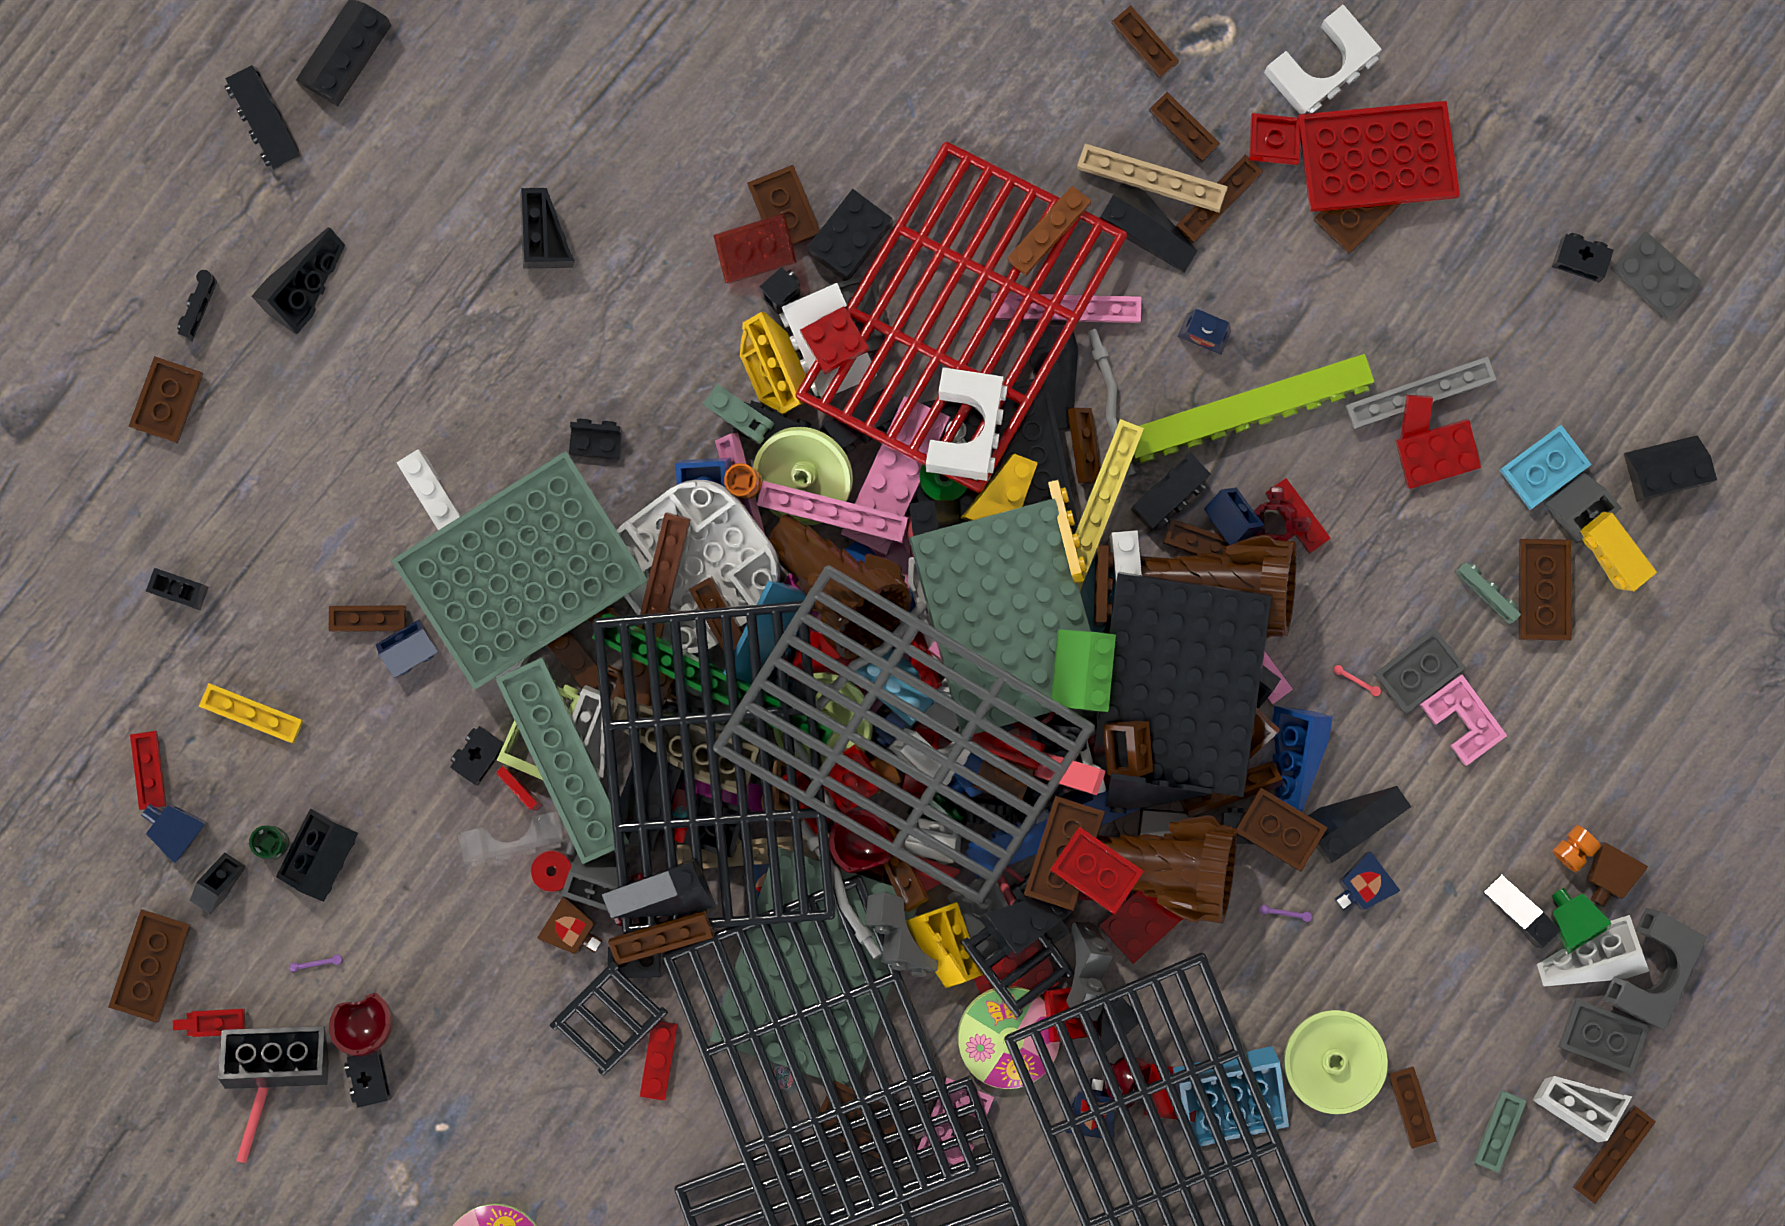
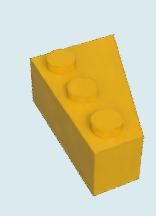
[961,454,1038,521]
[1580,512,1657,592]
[906,902,983,988]

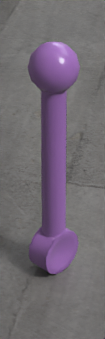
[1259,905,1312,922]
[289,955,343,972]

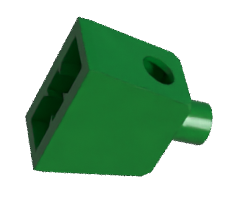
[1551,888,1612,954]

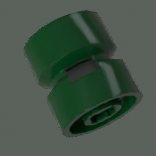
[249,825,289,859]

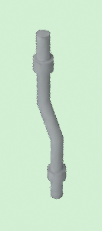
[1087,329,1136,476]
[816,600,927,711]
[801,820,882,959]

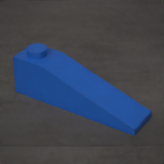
[1272,706,1333,812]

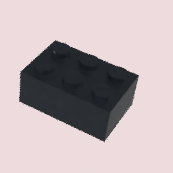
[807,188,893,281]

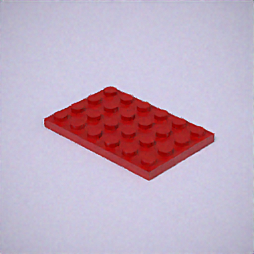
[1298,101,1460,212]

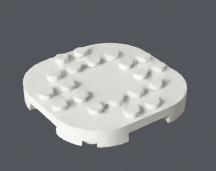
[617,480,780,653]

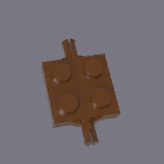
[607,661,678,708]

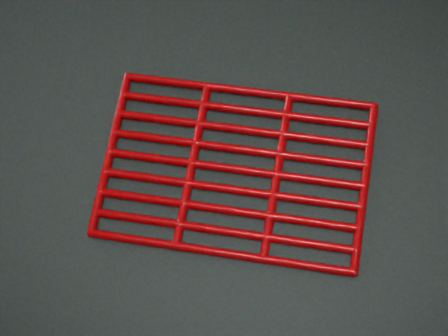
[795,142,1127,493]

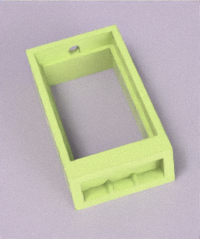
[497,680,579,780]

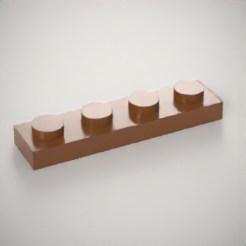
[1007,186,1091,276]

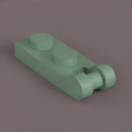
[703,384,775,445]

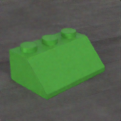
[1051,630,1116,712]

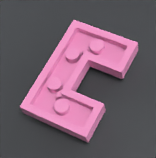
[1420,674,1507,766]
[917,1077,994,1164]

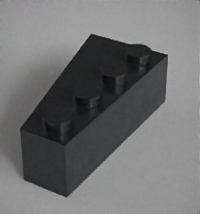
[224,65,302,170]

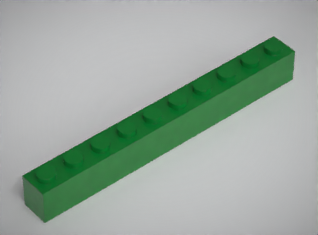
[592,613,834,745]

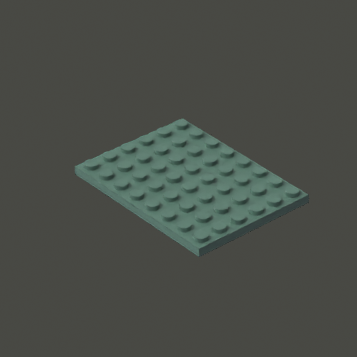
[391,451,648,690]
[909,498,1091,734]
[710,846,917,1088]

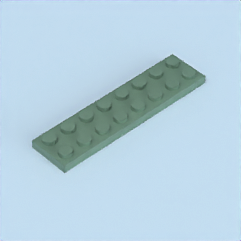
[496,657,629,864]

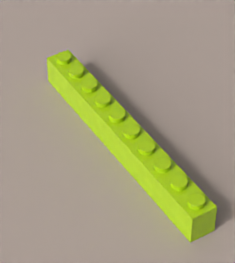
[1132,354,1374,464]

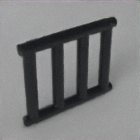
[960,898,1075,1018]
[549,961,668,1076]

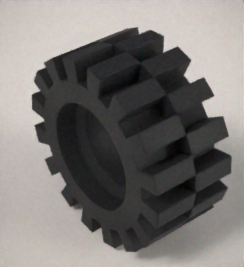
[967,798,1014,826]

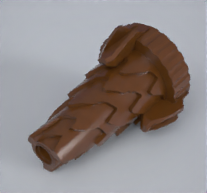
[768,514,912,659]
[1140,535,1297,640]
[1097,815,1237,924]

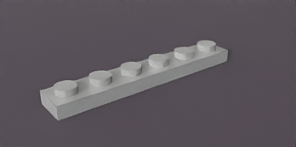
[1345,357,1496,430]

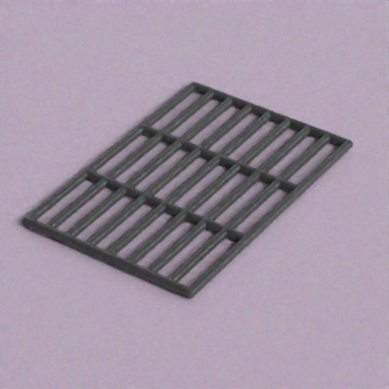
[713,565,1095,905]

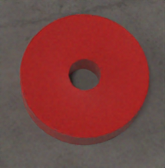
[531,851,572,892]

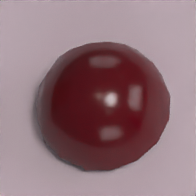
[829,810,893,873]
[329,993,393,1056]

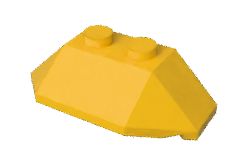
[740,311,806,414]

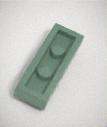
[1454,562,1521,624]
[1473,1090,1526,1173]

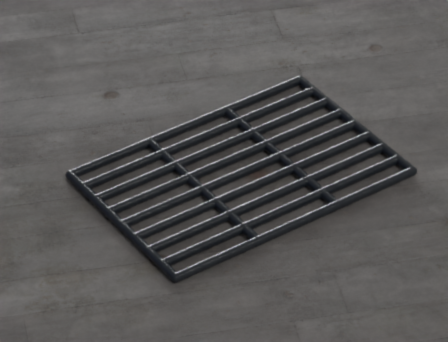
[593,601,835,934]
[662,875,978,1226]
[1004,953,1316,1226]
[674,1076,1027,1226]

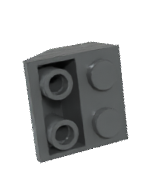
[1544,473,1622,543]
[561,853,629,911]

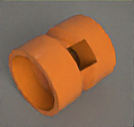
[724,463,763,499]
[1552,825,1601,873]

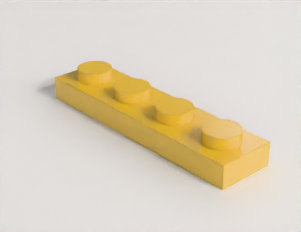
[1048,480,1087,584]
[199,683,304,744]

